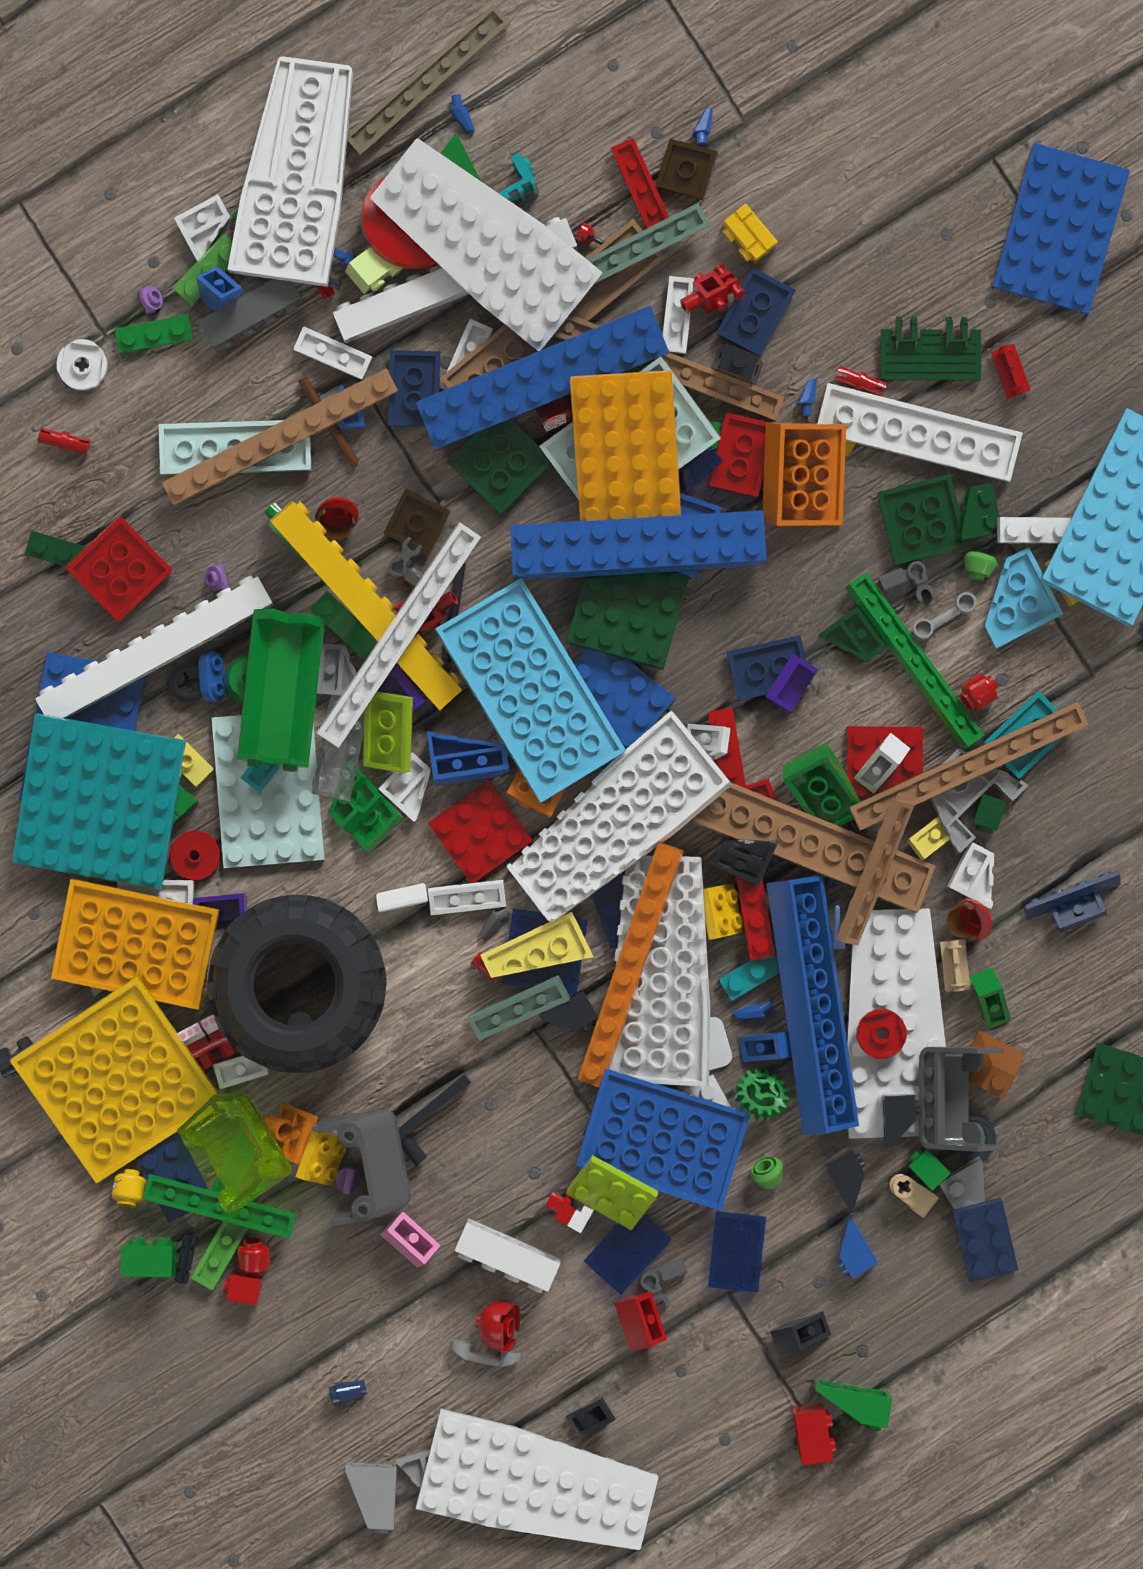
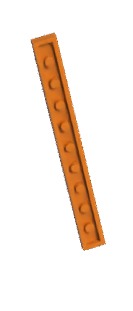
[578,843,684,1088]

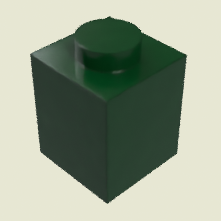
[971,794,1007,834]

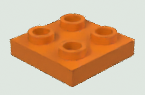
[505,769,566,817]
[262,1102,318,1164]

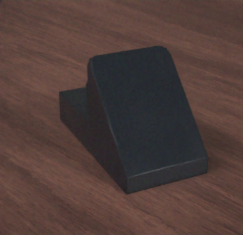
[565,1395,616,1438]

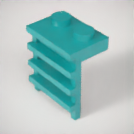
[499,152,539,203]

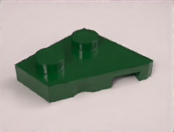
[957,483,1000,541]
[819,606,888,662]

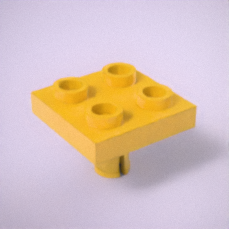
[703,883,743,940]
[295,1131,347,1186]

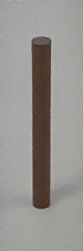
[298,377,360,467]

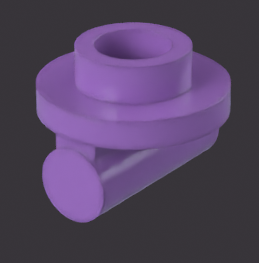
[137,286,163,315]
[205,564,229,591]
[335,1166,361,1194]

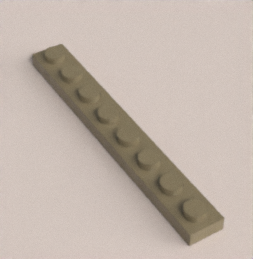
[347,4,510,157]

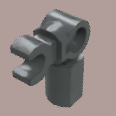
[388,537,424,588]
[878,561,935,602]
[640,1257,688,1306]

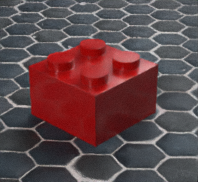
[792,1403,836,1465]

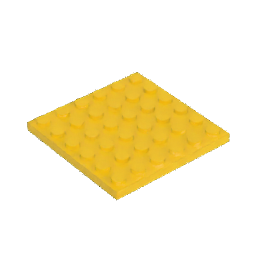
[10,976,223,1184]

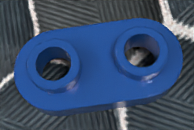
[198,651,225,702]

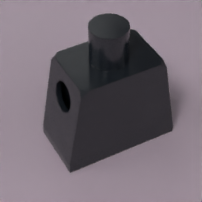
[711,344,763,385]

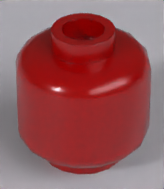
[960,673,998,711]
[237,1237,271,1277]

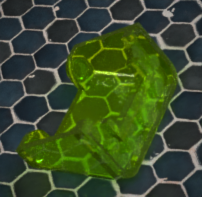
[177,1092,292,1214]

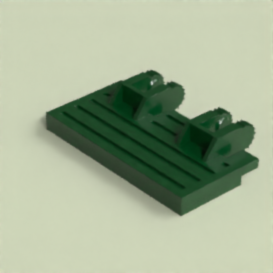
[880,316,981,381]

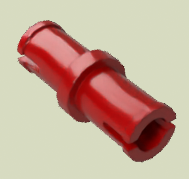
[834,365,887,397]
[38,427,91,455]

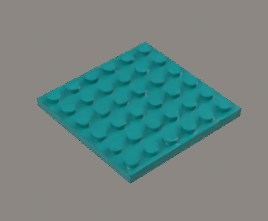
[12,713,186,889]

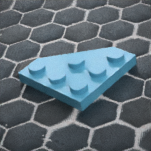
[984,547,1063,649]

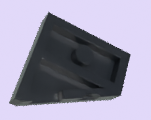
[712,840,779,886]

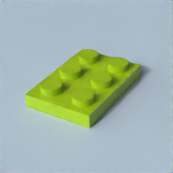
[363,692,413,773]
[566,1155,658,1230]

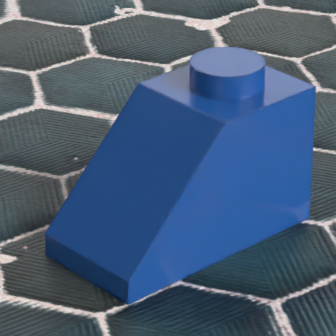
[196,267,243,312]
[739,1031,792,1062]
[837,1217,878,1279]

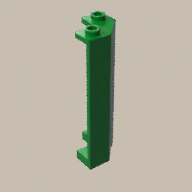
[237,609,325,772]

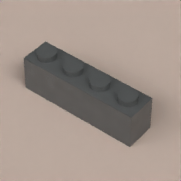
[199,279,303,351]

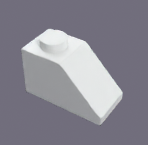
[854,733,910,794]

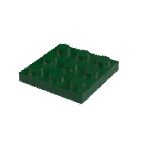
[447,419,552,515]
[876,474,969,566]
[1074,1042,1143,1136]

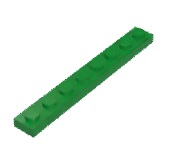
[845,572,984,750]

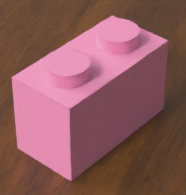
[380,1212,440,1268]

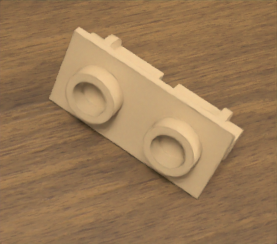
[940,939,970,992]

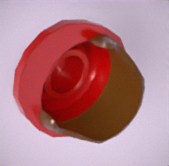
[315,497,359,541]
[946,898,992,941]

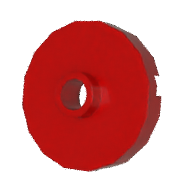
[170,830,220,880]
[856,1009,907,1059]

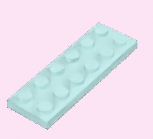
[159,420,312,475]

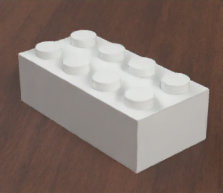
[455,1218,561,1293]

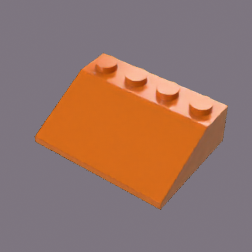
[763,423,846,526]

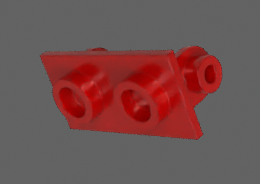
[990,344,1031,399]

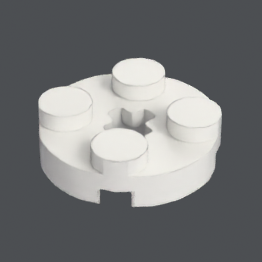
[57,339,108,391]

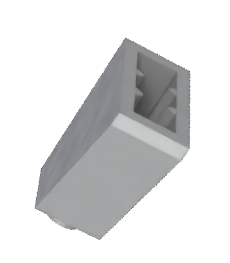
[345,1462,397,1534]

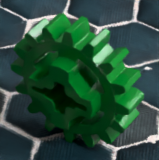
[734,1068,790,1121]

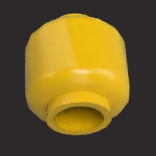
[111,1169,147,1208]

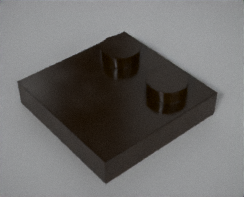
[655,138,719,201]
[384,488,451,556]

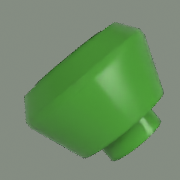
[964,551,998,581]
[750,1156,783,1189]

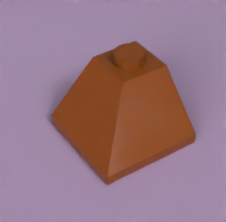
[969,1030,1024,1099]

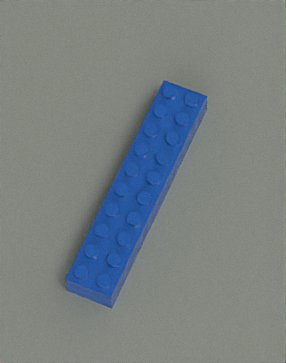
[416,305,670,449]
[510,511,767,581]
[767,875,859,1135]

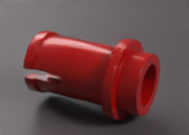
[470,952,499,983]

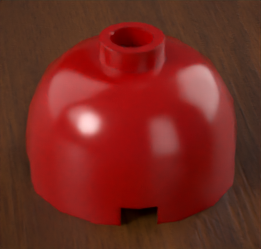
[475,1300,521,1352]

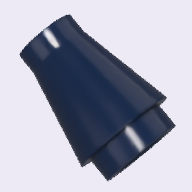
[328,1380,367,1407]

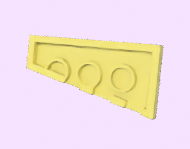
[481,912,593,978]

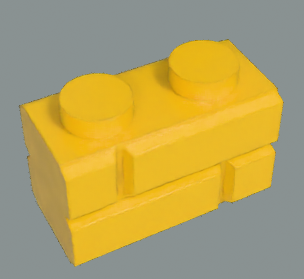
[722,204,778,264]

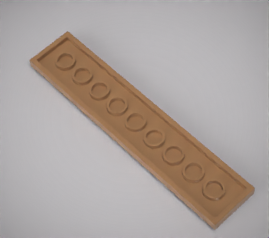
[440,219,665,389]
[690,783,935,913]

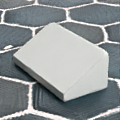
[376,883,429,913]

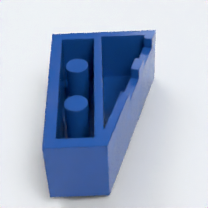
[427,731,510,786]

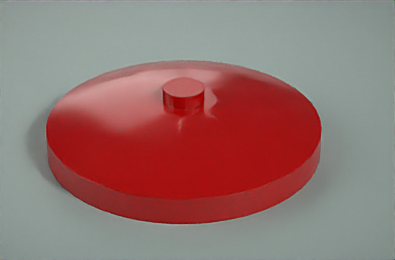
[361,177,437,269]

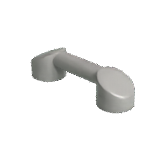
[913,592,977,640]
[450,1339,521,1367]

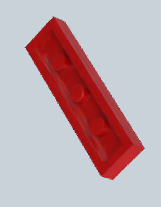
[611,138,669,229]

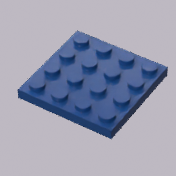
[574,649,675,770]

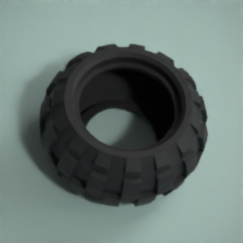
[207,895,387,1073]

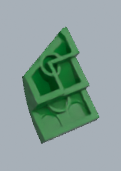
[328,761,404,853]

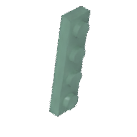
[468,975,570,1041]

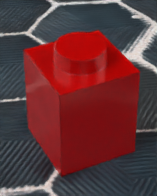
[223,1273,263,1305]

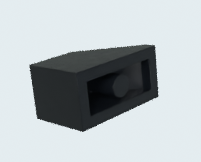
[539,991,598,1032]
[882,1094,920,1147]
[824,1150,866,1210]
[770,1311,831,1355]

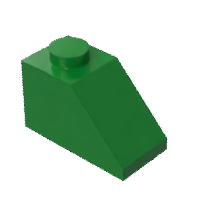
[969,967,1011,1029]
[907,1148,951,1191]

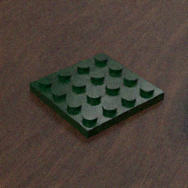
[566,571,689,670]

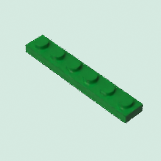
[142,1174,297,1239]

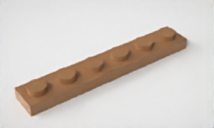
[836,798,915,945]

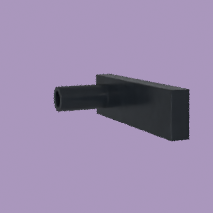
[399,1074,471,1166]

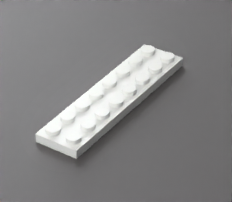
[817,383,1022,482]

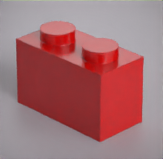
[614,1291,667,1351]

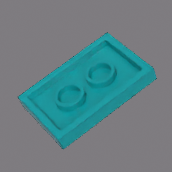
[983,691,1063,779]

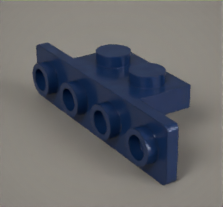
[1024,871,1121,933]

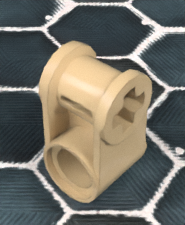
[889,1174,939,1218]

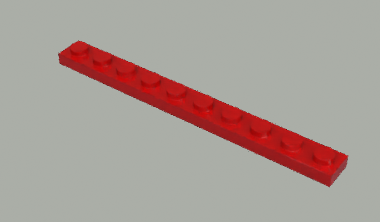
[708,708,775,960]

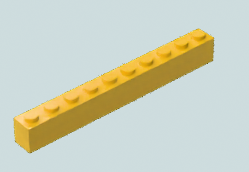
[269,500,462,710]

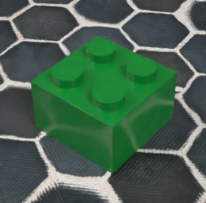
[120,1237,177,1277]

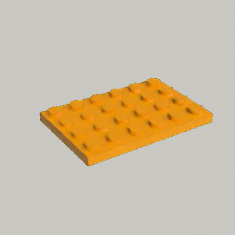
[570,370,681,521]
[51,879,220,1010]

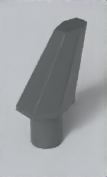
[480,907,511,941]

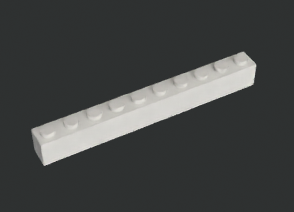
[333,217,577,344]
[35,576,274,719]

